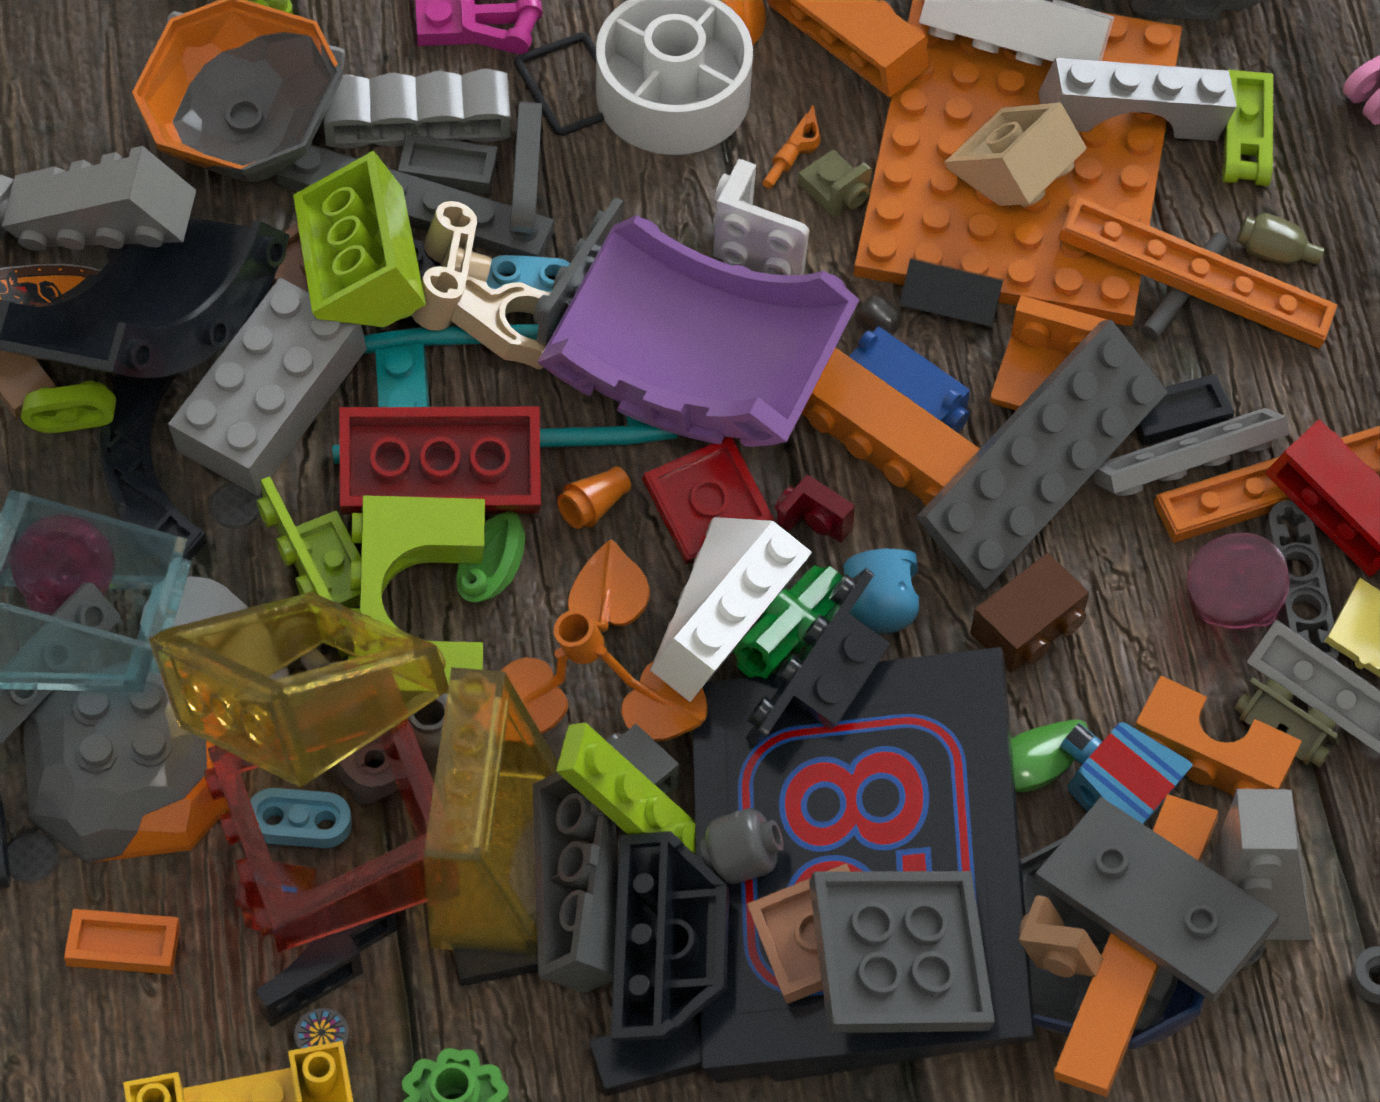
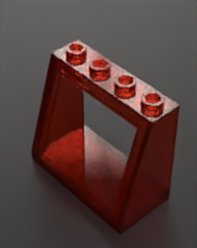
[203,664,461,953]

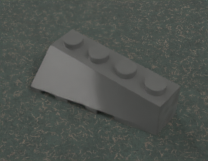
[533,772,618,993]

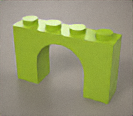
[348,496,485,707]

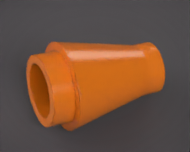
[557,466,631,529]

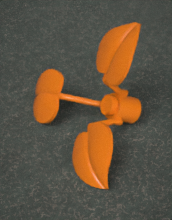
[474,540,708,742]

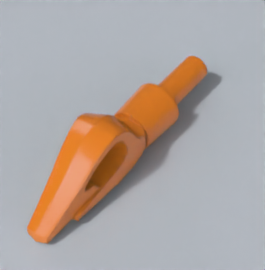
[762,105,821,189]

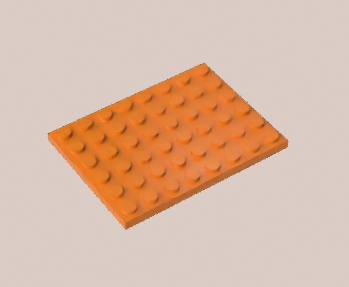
[853,0,1182,327]

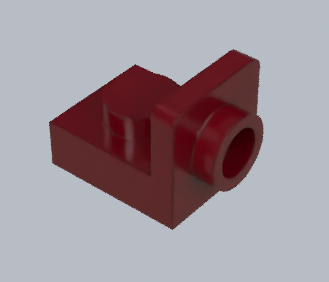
[775,474,855,543]

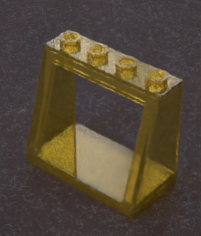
[148,592,450,788]
[424,667,558,955]

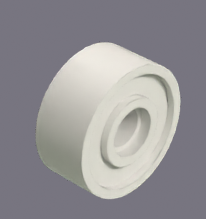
[596,0,753,155]

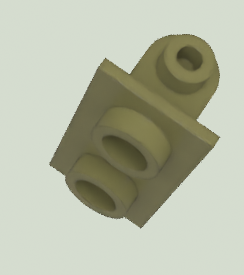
[1234,677,1340,767]

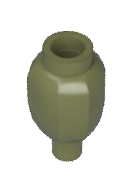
[1236,213,1324,266]

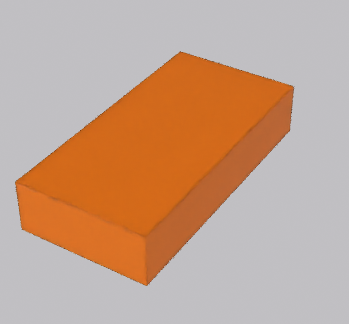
[64,909,181,975]

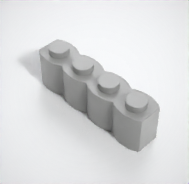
[324,69,511,149]

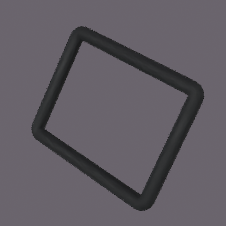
[514,32,605,136]

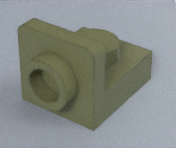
[798,149,872,218]

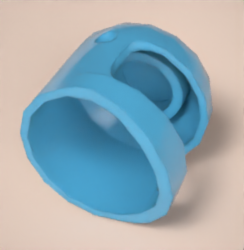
[843,548,919,635]

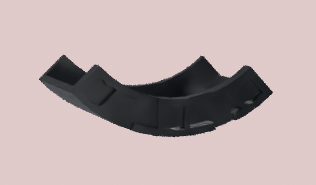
[0,217,290,378]

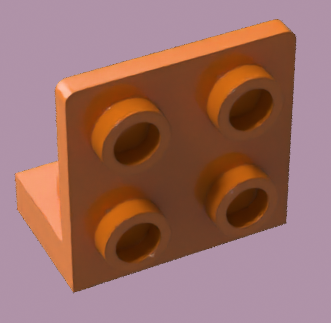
[990,295,1114,411]

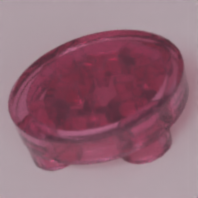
[11,515,115,613]
[1187,533,1290,629]

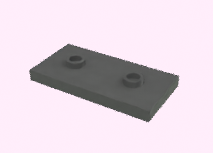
[1036,797,1279,1002]

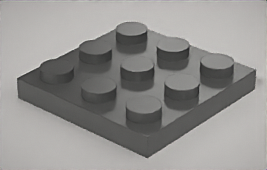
[809,871,995,1033]

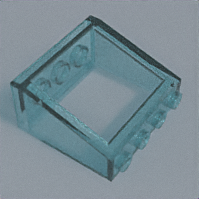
[0,489,192,692]

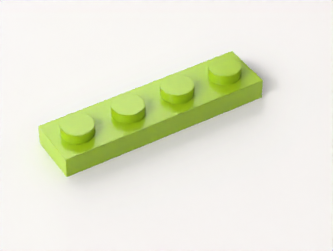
[556,722,696,855]

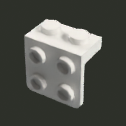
[712,159,809,275]

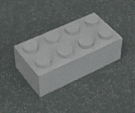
[168,277,367,496]

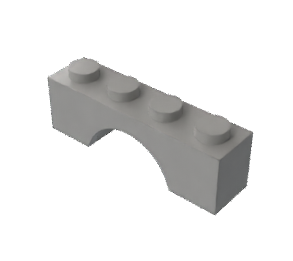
[1038,58,1237,141]

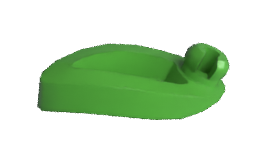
[456,511,525,602]
[1011,719,1088,792]

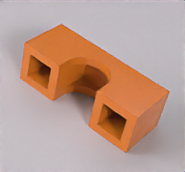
[1134,675,1302,798]

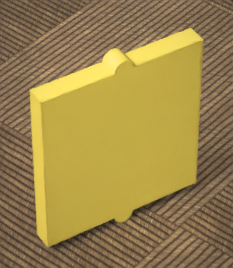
[1324,578,1380,677]

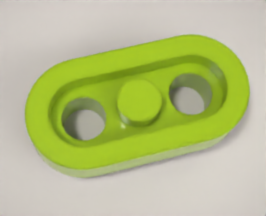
[21,381,116,433]

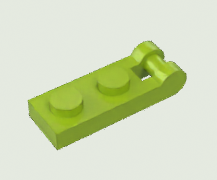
[1222,70,1273,186]

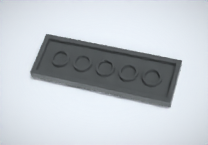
[916,319,1168,590]

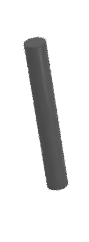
[1141,232,1230,340]

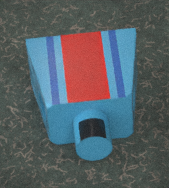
[1060,722,1193,825]

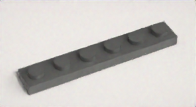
[277,145,555,257]

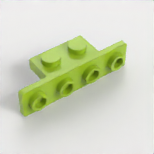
[256,476,361,658]

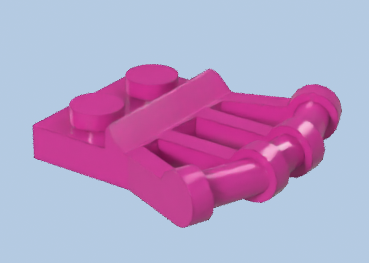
[416,0,543,54]

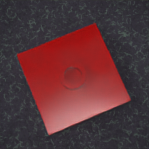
[642,437,775,565]

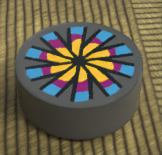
[295,1008,350,1053]

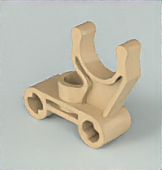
[412,201,551,369]

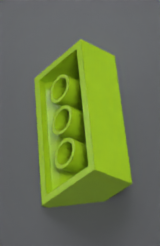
[293,150,426,327]

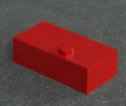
[339,406,541,515]

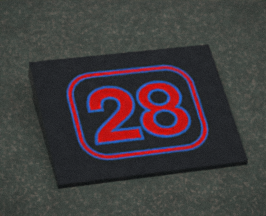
[693,647,1036,1083]

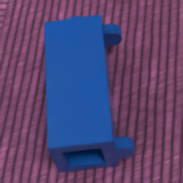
[849,326,970,433]

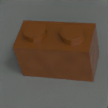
[970,552,1090,673]

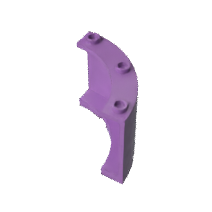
[537,215,860,447]

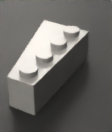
[2,146,196,251]
[1208,789,1312,940]

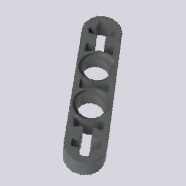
[510,101,542,234]
[1265,500,1339,660]

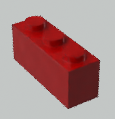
[1264,419,1380,578]

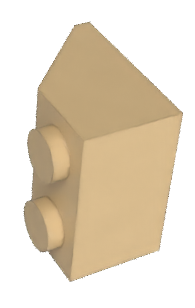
[944,102,1087,207]

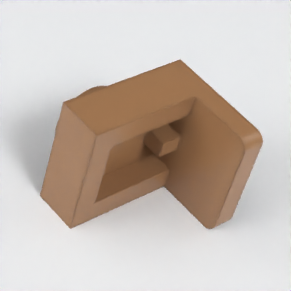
[1018,896,1103,977]

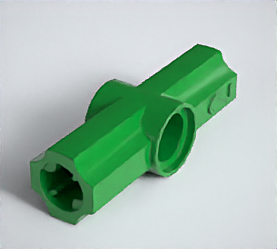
[733,565,843,679]

